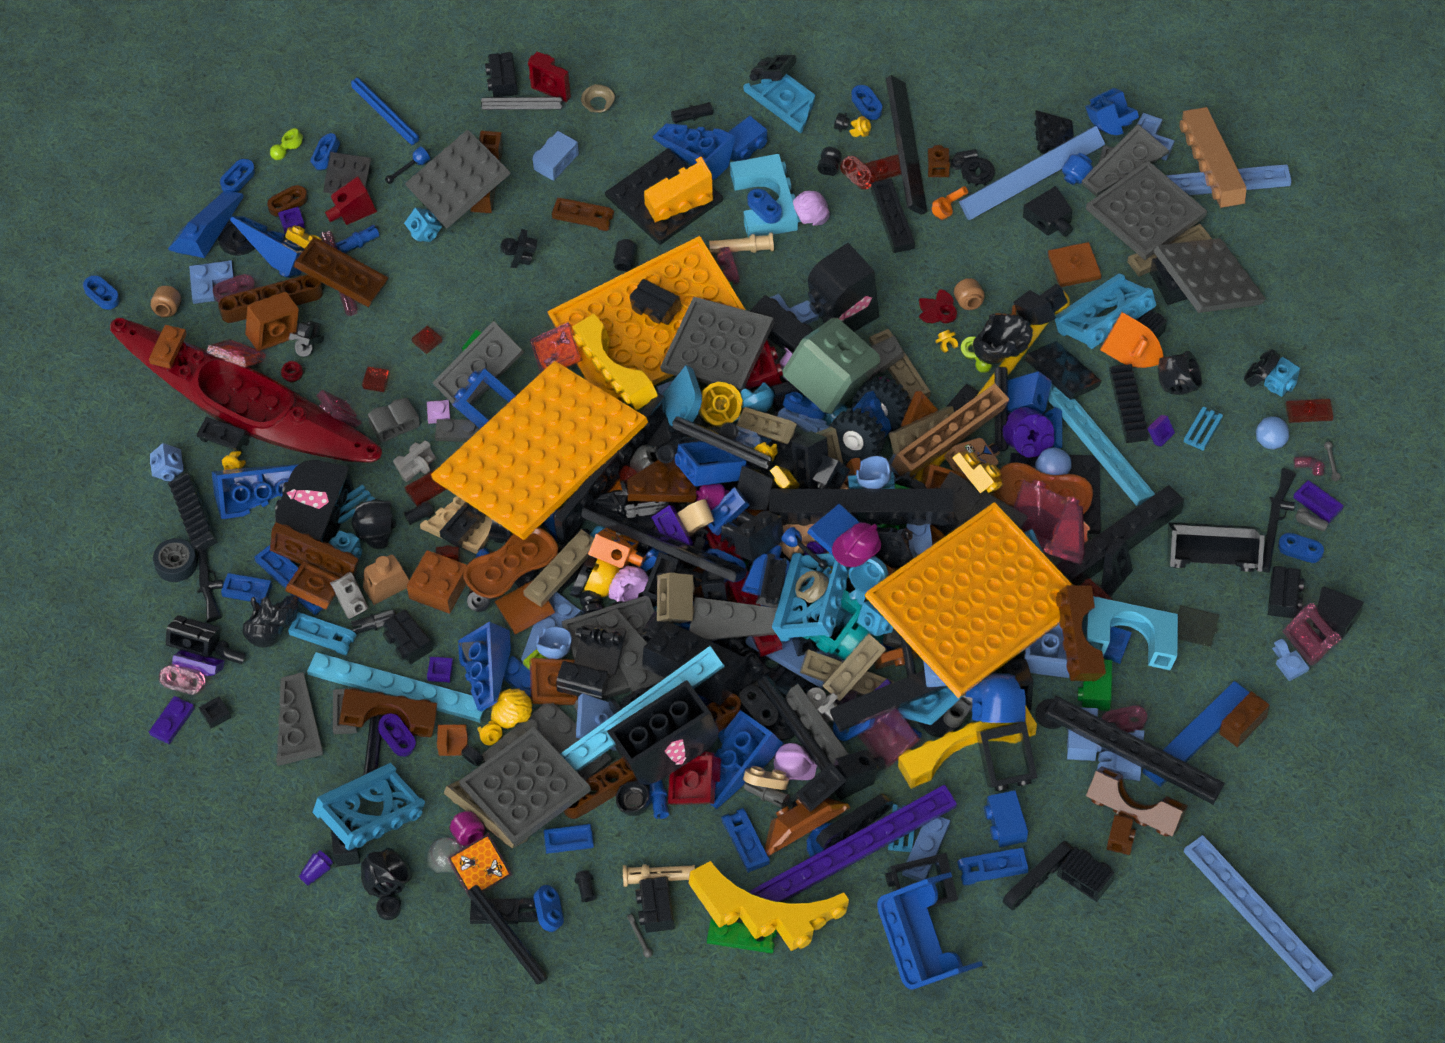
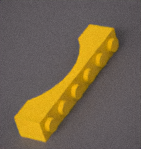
[572,314,658,411]
[898,705,1037,789]

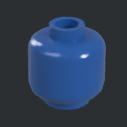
[1062,153,1093,185]

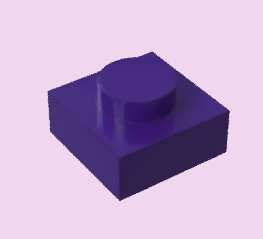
[278,207,305,233]
[1148,415,1175,447]
[427,657,454,683]

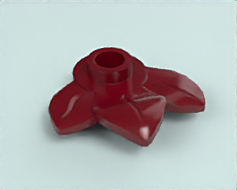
[919,289,957,323]

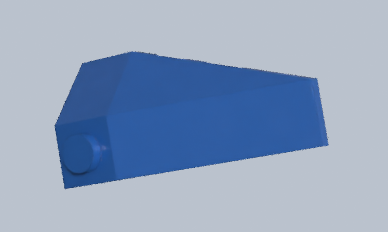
[653,123,735,180]
[168,190,244,258]
[230,216,304,278]
[212,464,299,519]
[458,622,511,712]
[710,710,784,809]

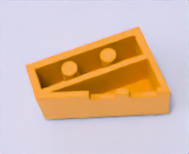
[644,157,713,222]

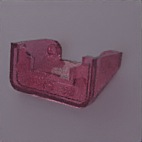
[1013,479,1085,564]

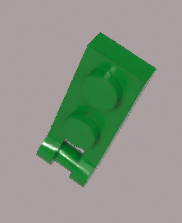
[707,918,777,953]

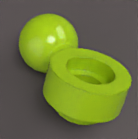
[270,128,303,160]
[961,337,993,373]

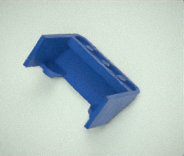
[877,872,983,989]

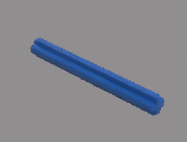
[351,77,419,145]

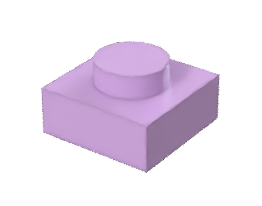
[427,400,450,424]

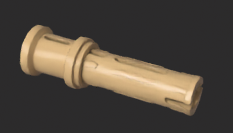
[709,233,774,254]
[623,864,695,887]

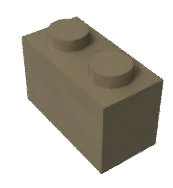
[657,573,694,624]

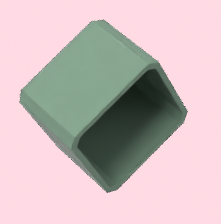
[782,318,881,414]

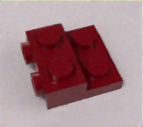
[528,51,571,103]
[744,340,783,389]
[668,752,721,805]

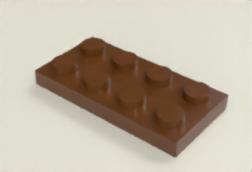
[293,237,389,308]
[270,522,359,580]

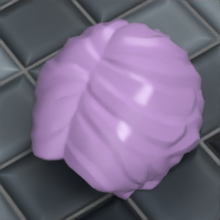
[793,191,830,226]
[609,565,649,602]

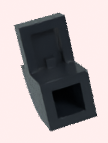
[1013,284,1068,325]

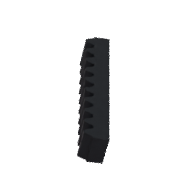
[871,178,915,253]
[1109,364,1148,443]
[168,473,218,553]
[439,502,488,548]

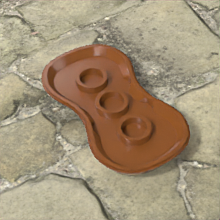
[994,463,1093,518]
[463,527,558,599]

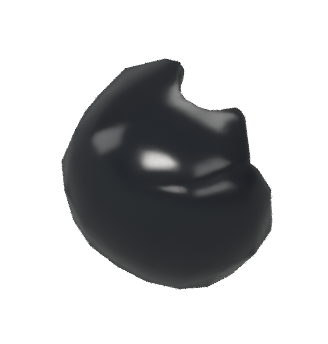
[615,780,651,816]

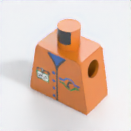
[588,528,646,568]

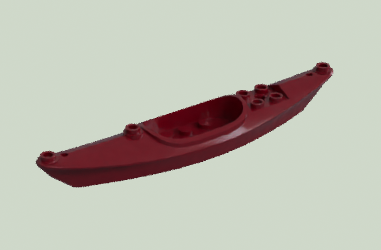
[110,318,382,462]

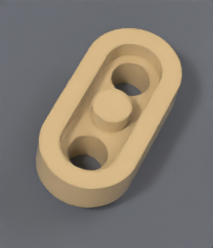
[743,766,789,790]

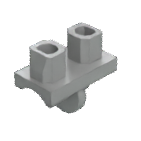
[393,441,436,482]
[330,572,369,619]
[806,688,838,723]

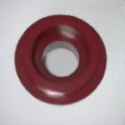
[281,361,303,382]

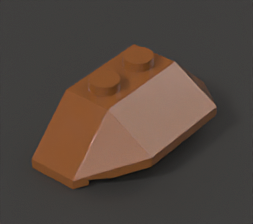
[764,798,850,856]

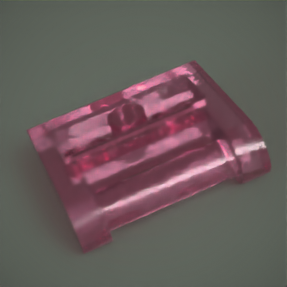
[1282,603,1341,665]

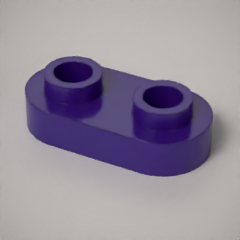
[378,714,416,757]

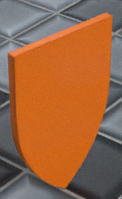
[1100,312,1164,368]

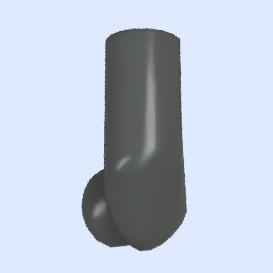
[1295,507,1328,532]

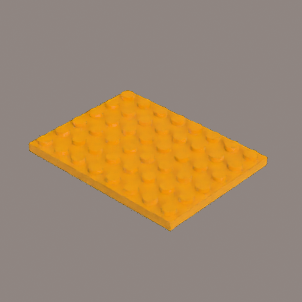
[547,236,746,402]
[431,360,648,540]
[865,502,1072,698]

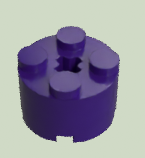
[1003,407,1054,458]

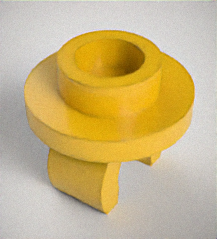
[849,116,871,137]
[935,330,958,353]
[754,442,778,461]
[222,451,246,470]
[477,721,502,746]

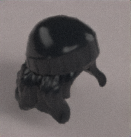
[973,314,1033,364]
[243,595,298,648]

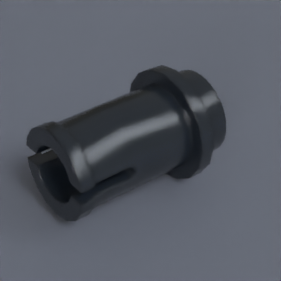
[404,502,434,525]
[574,870,597,903]

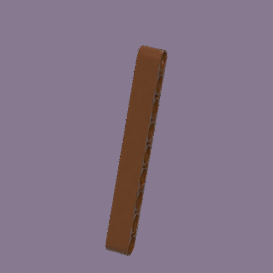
[564,694,741,819]

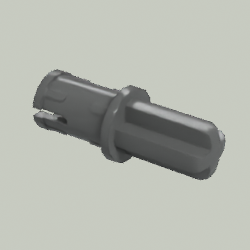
[744,782,790,808]

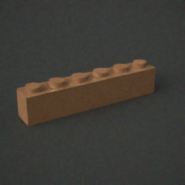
[1180,107,1247,208]
[891,383,1009,477]

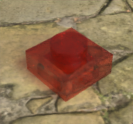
[411,326,442,354]
[362,367,389,392]
[435,545,460,562]

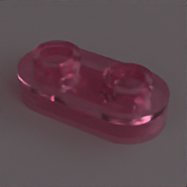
[716,247,739,285]
[213,274,255,303]
[159,664,205,695]
[1102,706,1147,732]

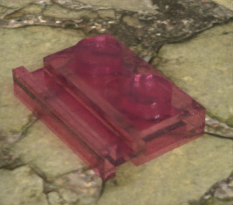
[316,389,362,428]

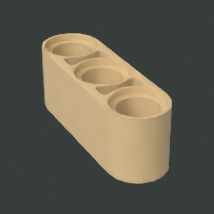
[677,499,714,536]

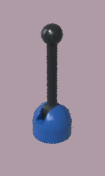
[385,146,430,184]
[782,527,828,569]

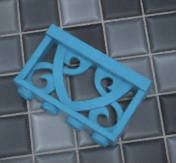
[1055,273,1156,349]
[772,553,851,641]
[313,763,425,851]

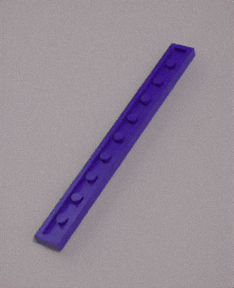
[748,785,957,902]

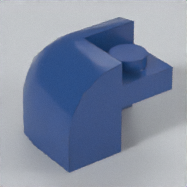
[1085,88,1139,135]
[966,672,1026,723]

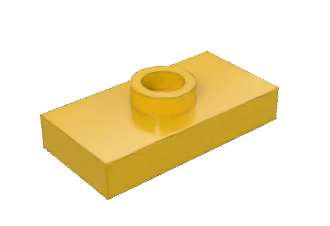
[770,466,800,489]

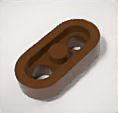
[267,185,307,217]

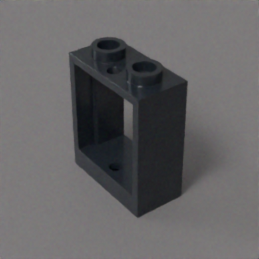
[976,722,1037,791]
[885,853,958,909]

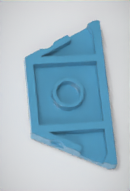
[743,74,815,133]

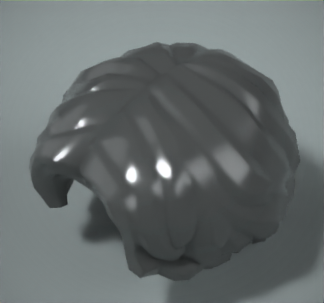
[630,445,656,476]

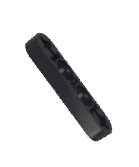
[816,793,893,850]
[1002,841,1074,910]

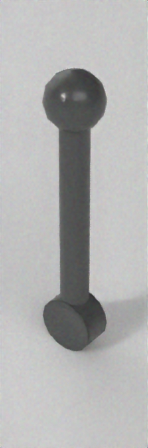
[1324,441,1341,481]
[627,914,653,958]

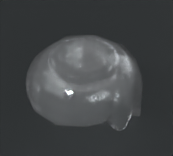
[426,837,463,873]

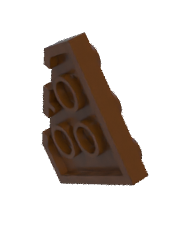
[627,458,696,503]

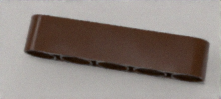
[218,274,323,323]

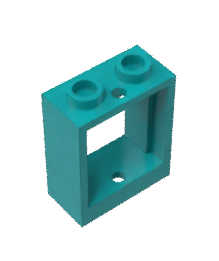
[798,590,862,654]

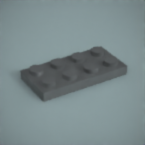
[433,321,524,405]

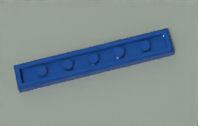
[1143,681,1249,787]

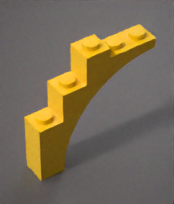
[688,861,849,951]

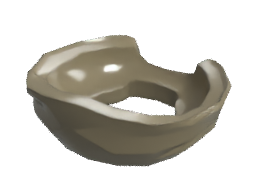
[581,84,615,113]
[795,570,829,603]

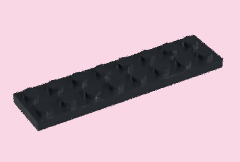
[554,392,666,545]

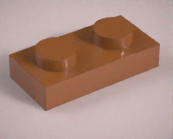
[149,325,187,369]

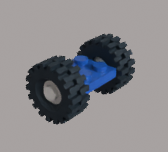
[828,376,911,466]

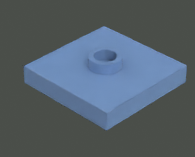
[576,693,616,750]

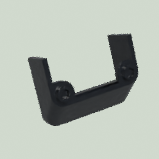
[1168,522,1265,572]

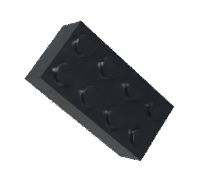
[642,621,747,705]

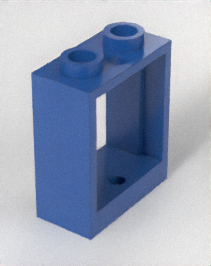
[452,368,516,429]
[675,441,746,486]

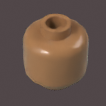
[954,278,985,310]
[150,286,181,317]

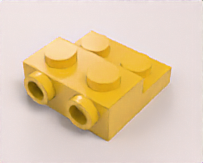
[953,451,1003,493]

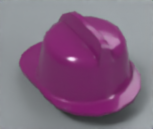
[832,523,881,567]

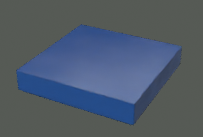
[807,504,860,556]

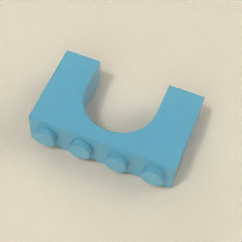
[730,154,801,238]
[1082,596,1178,670]

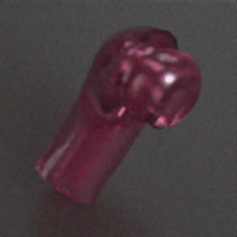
[1293,457,1325,475]

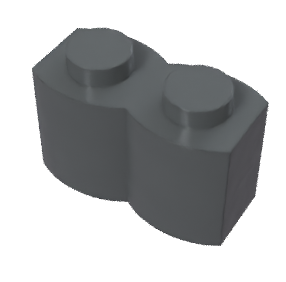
[368,398,420,442]

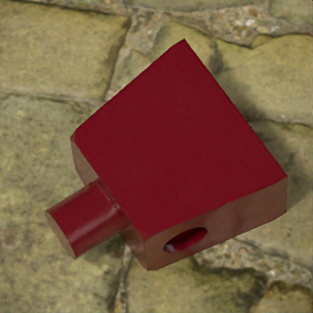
[324,177,377,225]

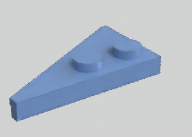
[521,592,581,663]

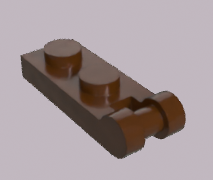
[552,197,614,231]

